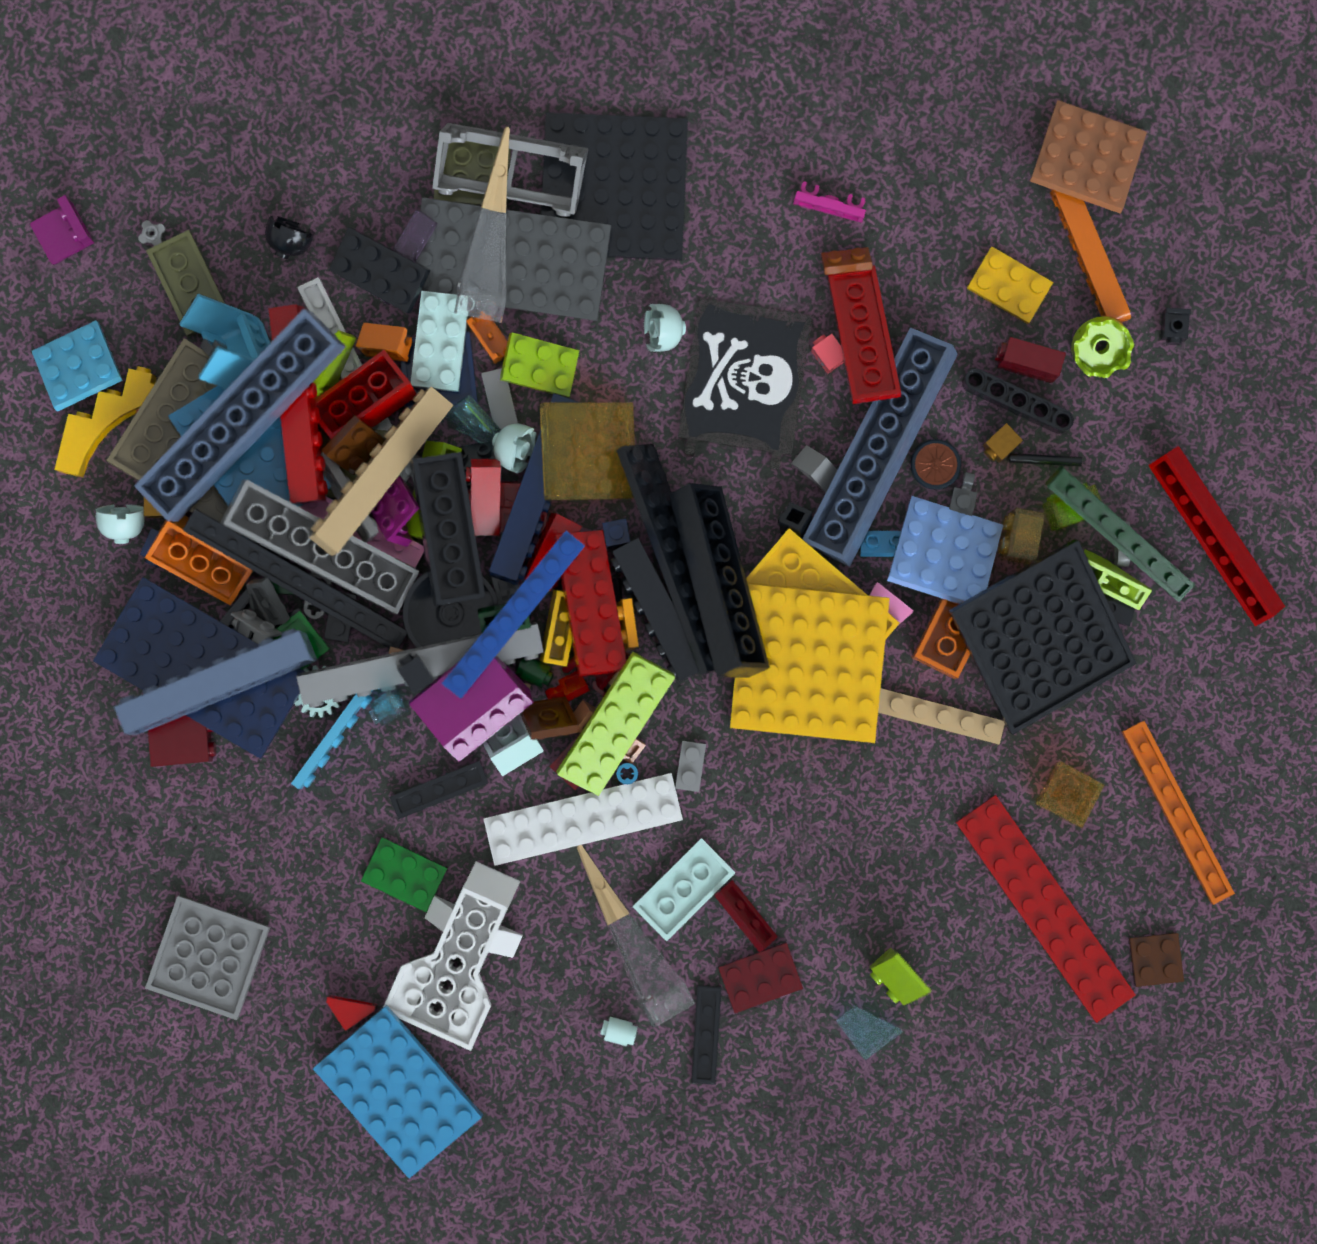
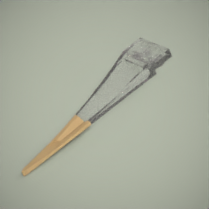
[454,127,510,323]
[577,845,695,1027]

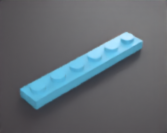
[291,689,379,789]

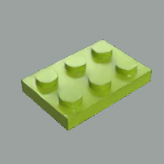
[500,332,579,398]

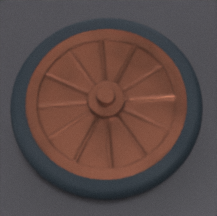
[911,439,961,490]

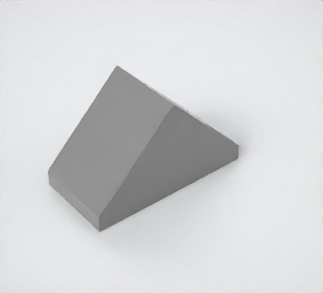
[791,445,837,493]

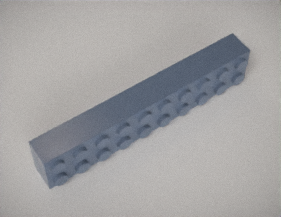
[135,309,346,522]
[803,327,958,567]

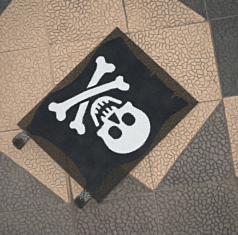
[678,298,813,471]

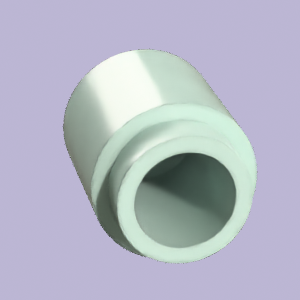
[601,1017,638,1046]

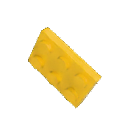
[967,246,1053,324]

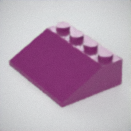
[409,656,533,762]

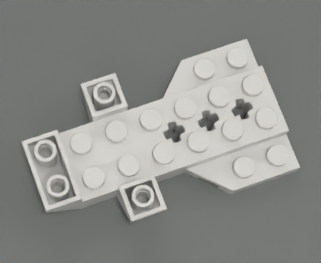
[383,861,523,1051]

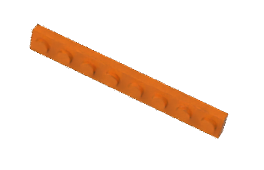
[1121,721,1235,905]

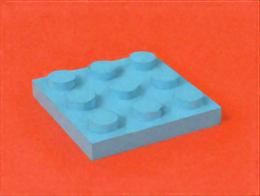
[32,320,123,412]

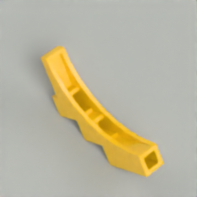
[54,366,157,477]

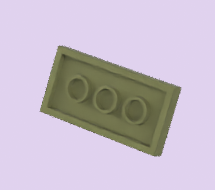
[146,230,225,337]

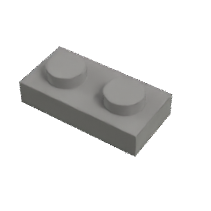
[675,741,706,792]

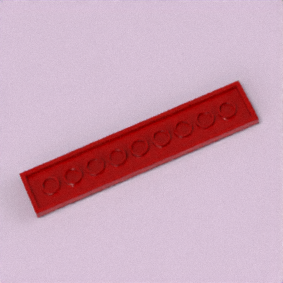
[955,795,1136,1023]

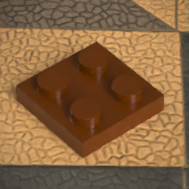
[322,415,386,475]
[520,696,579,740]
[1129,932,1184,987]

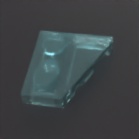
[441,395,501,444]
[836,1005,902,1060]

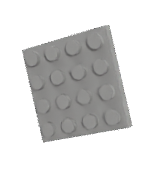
[145,895,271,1020]

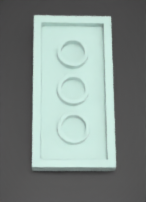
[411,291,470,392]
[633,838,735,941]

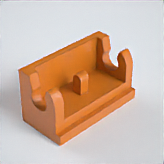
[466,310,508,364]
[356,323,412,362]

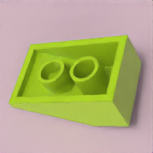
[313,330,356,399]
[869,948,931,1005]

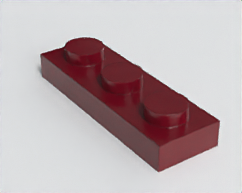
[714,880,778,953]

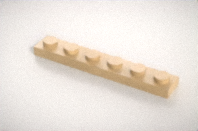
[878,688,1005,745]

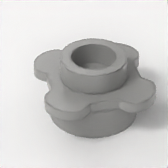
[138,221,165,246]

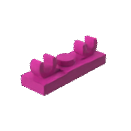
[793,181,866,223]

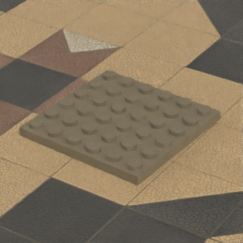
[106,338,228,522]

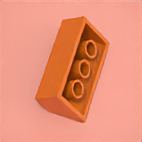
[145,515,253,606]

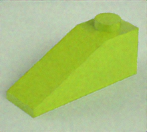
[1084,549,1152,610]

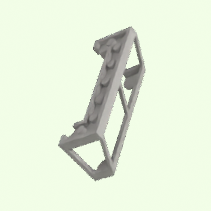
[432,123,588,217]

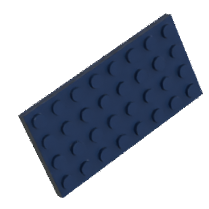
[93,577,306,759]

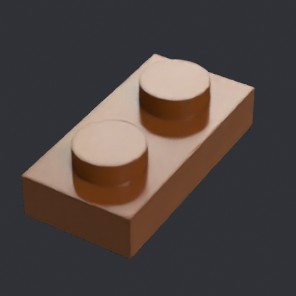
[821,247,872,275]

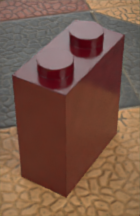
[994,337,1066,384]
[148,715,217,767]

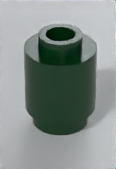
[516,657,554,689]

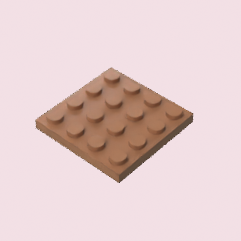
[1030,100,1147,214]

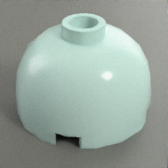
[644,304,686,352]
[492,423,537,473]
[95,505,145,544]

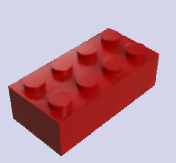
[315,350,417,440]

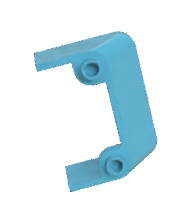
[179,294,270,390]

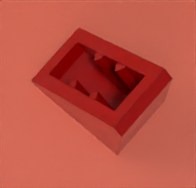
[326,995,378,1031]

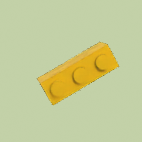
[540,589,572,667]

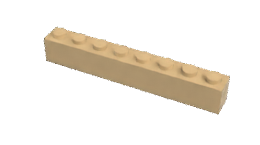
[309,387,453,556]

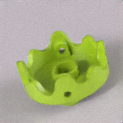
[1071,316,1134,378]

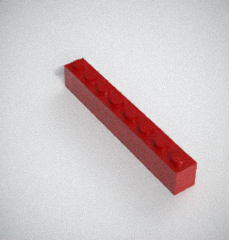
[268,304,328,504]
[1148,446,1286,626]

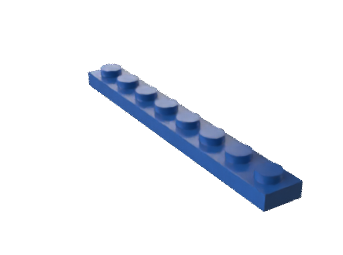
[441,531,585,699]

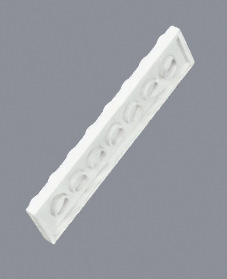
[484,773,683,866]

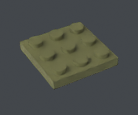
[434,141,512,206]

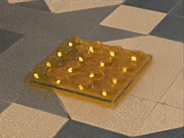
[540,402,635,500]

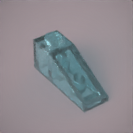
[369,690,409,726]

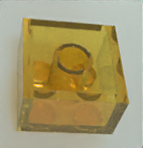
[998,508,1045,565]
[1035,762,1105,828]

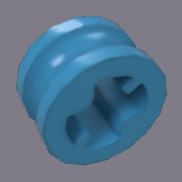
[616,763,638,785]

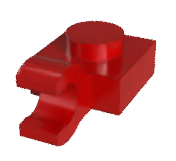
[545,671,590,701]

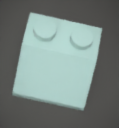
[483,714,544,776]

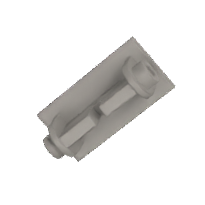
[231,609,282,644]

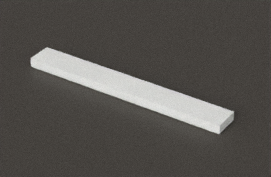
[297,277,392,431]

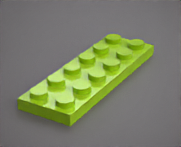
[557,652,675,796]

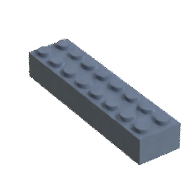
[114,629,318,735]

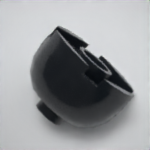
[265,216,315,259]

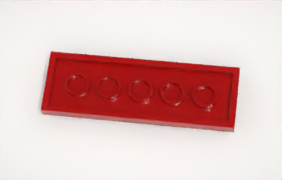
[827,266,901,404]
[554,530,626,676]

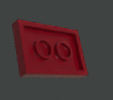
[718,942,803,1013]

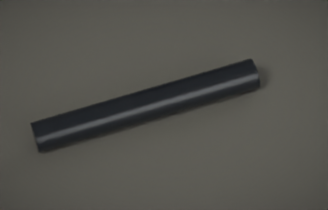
[1009,453,1082,466]

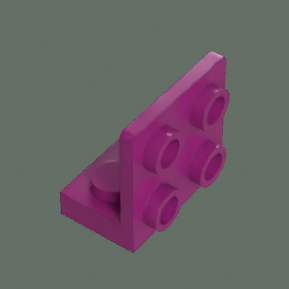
[30,195,95,265]
[371,475,419,547]

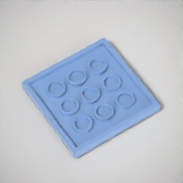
[887,496,1003,604]

